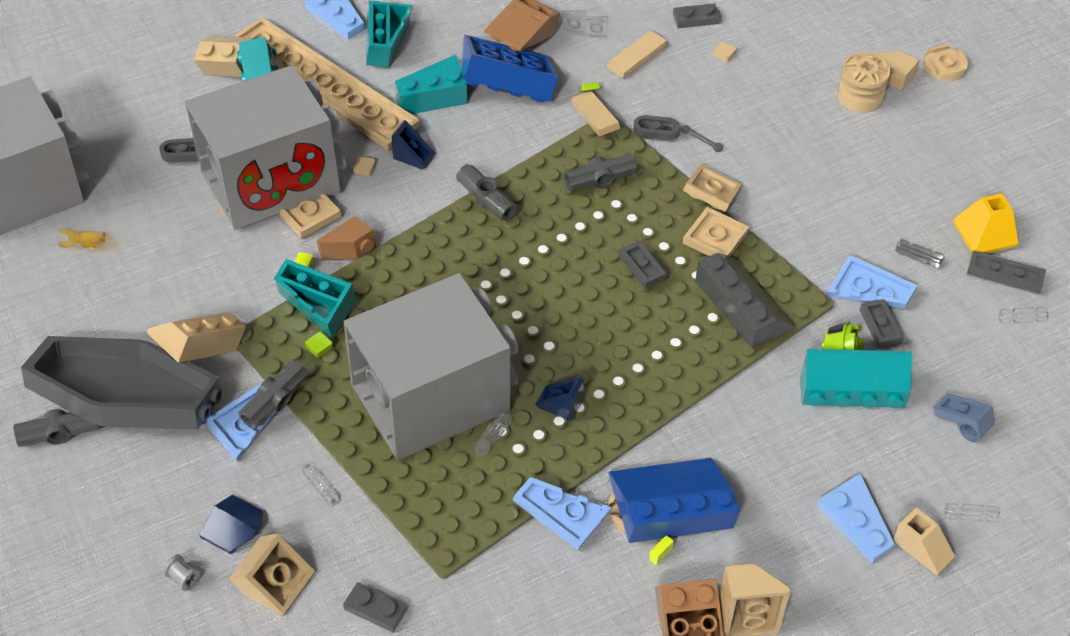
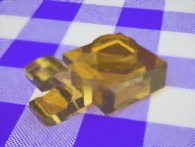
[59,228,105,248]

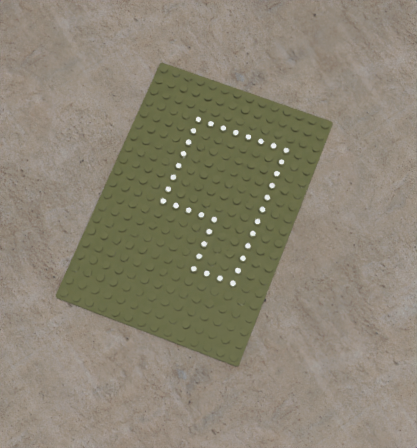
[237,115,834,579]

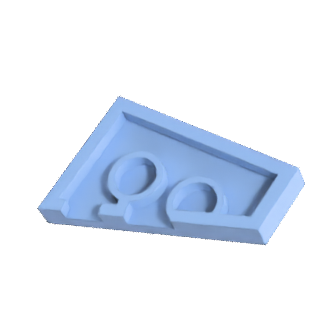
[305,0,364,39]
[827,255,917,309]
[205,382,277,462]
[818,474,895,563]
[513,477,612,551]

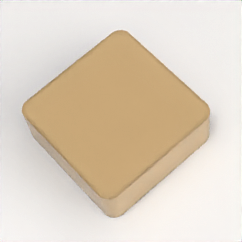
[713,41,737,62]
[353,156,376,177]

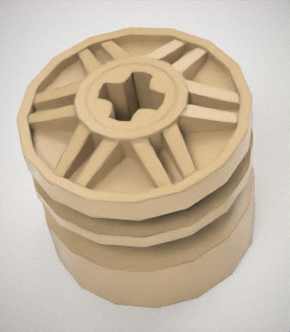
[837,52,890,113]

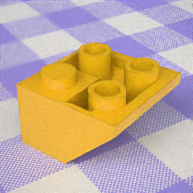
[953,193,1018,254]

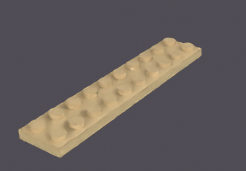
[234,17,420,151]

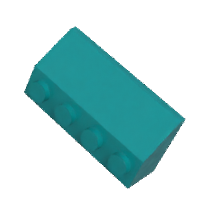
[800,349,912,408]

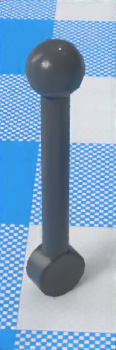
[682,125,723,152]

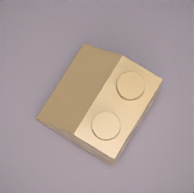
[194,35,255,77]
[229,534,315,615]

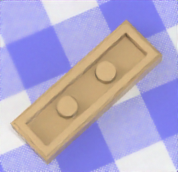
[607,30,667,79]
[571,91,620,136]

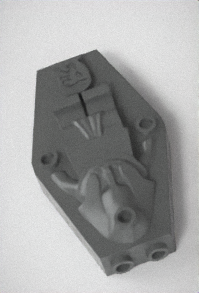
[21,336,222,430]

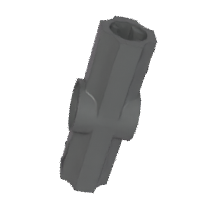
[564,154,637,191]
[456,164,517,222]
[238,360,309,429]
[13,409,99,447]

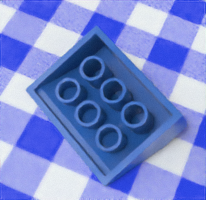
[462,34,558,102]
[608,458,740,543]

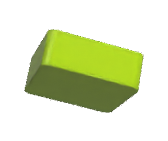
[579,82,600,93]
[305,332,333,358]

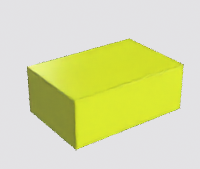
[295,252,313,268]
[649,535,674,565]

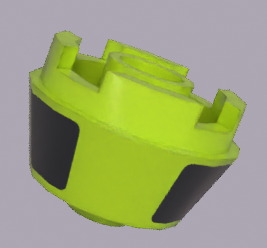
[822,321,864,350]

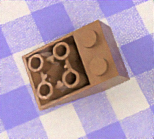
[484,0,560,51]
[655,578,724,636]

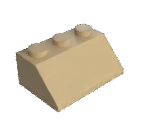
[147,312,246,363]
[719,563,790,636]

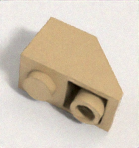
[873,51,919,91]
[893,507,955,576]

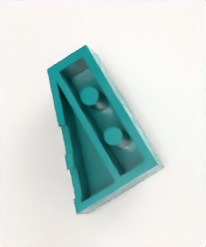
[366,0,413,67]
[237,37,279,82]
[395,54,467,114]
[274,259,357,340]

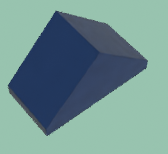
[391,120,436,169]
[535,376,584,421]

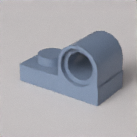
[933,393,995,442]

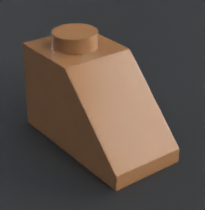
[317,216,376,260]

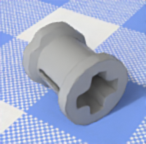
[162,554,201,591]

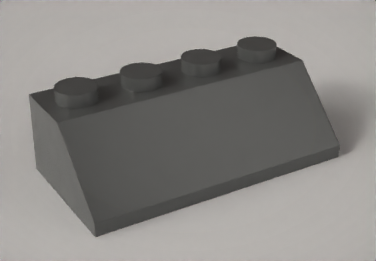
[695,252,794,349]

